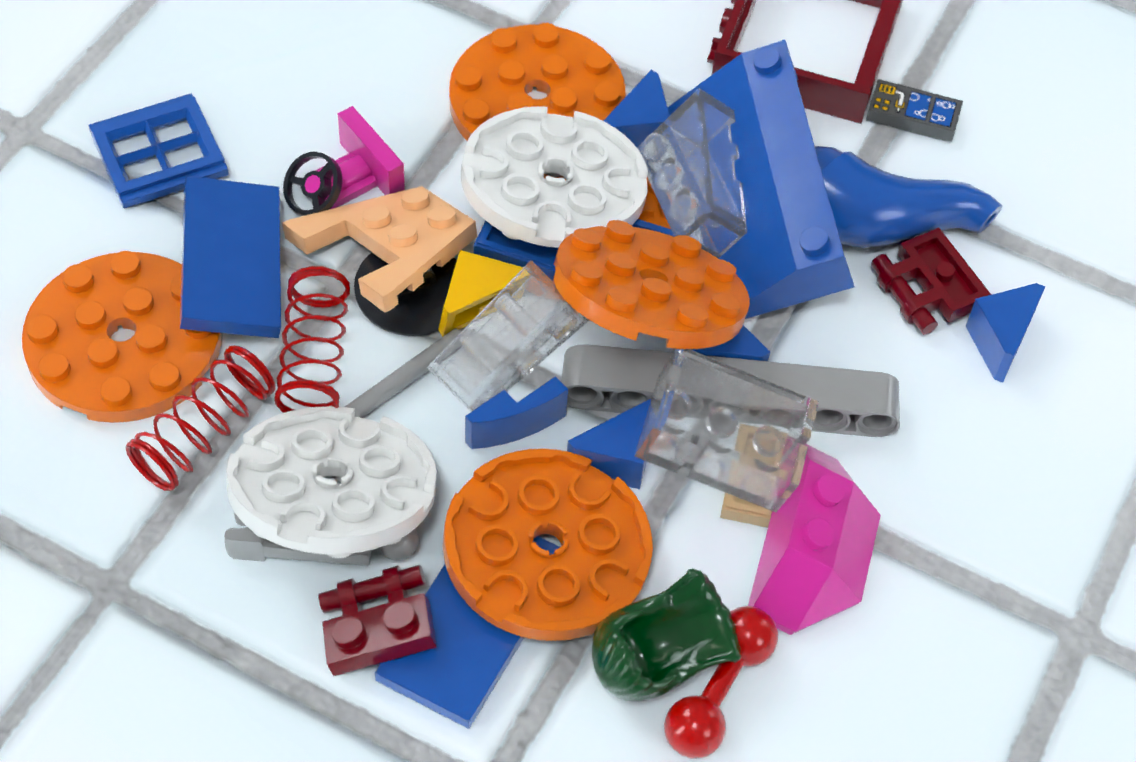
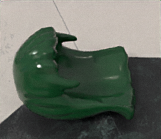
[592,569,741,701]

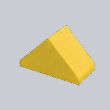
[438,250,531,337]

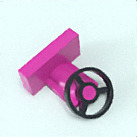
[283,106,405,216]

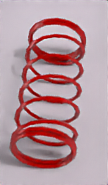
[274,266,350,413]
[125,345,276,491]

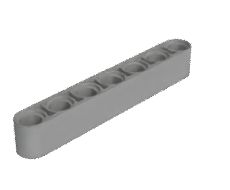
[561,344,900,437]

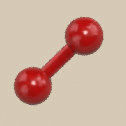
[664,606,778,759]

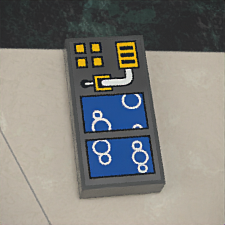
[866,79,963,142]

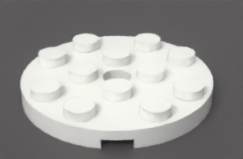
[461,106,648,248]
[227,406,436,558]

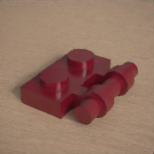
[871,228,992,335]
[318,565,437,676]

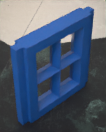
[88,93,229,209]

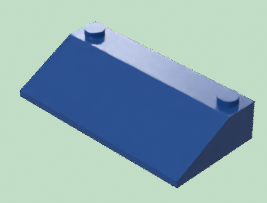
[668,39,855,319]

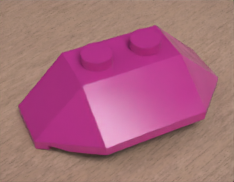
[748,438,881,635]

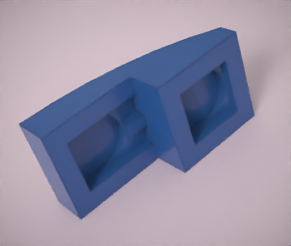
[465,376,568,449]

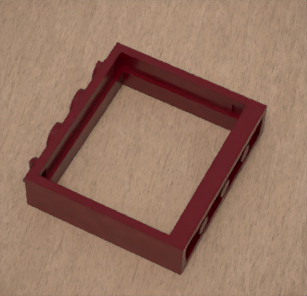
[707,0,903,124]

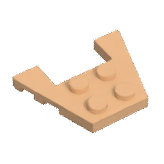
[282,186,478,313]

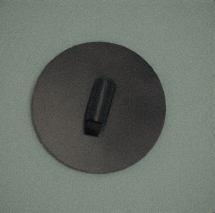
[354,253,457,336]

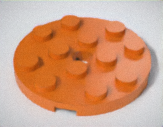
[449,23,626,141]
[553,220,750,349]
[22,251,222,423]
[443,448,653,641]

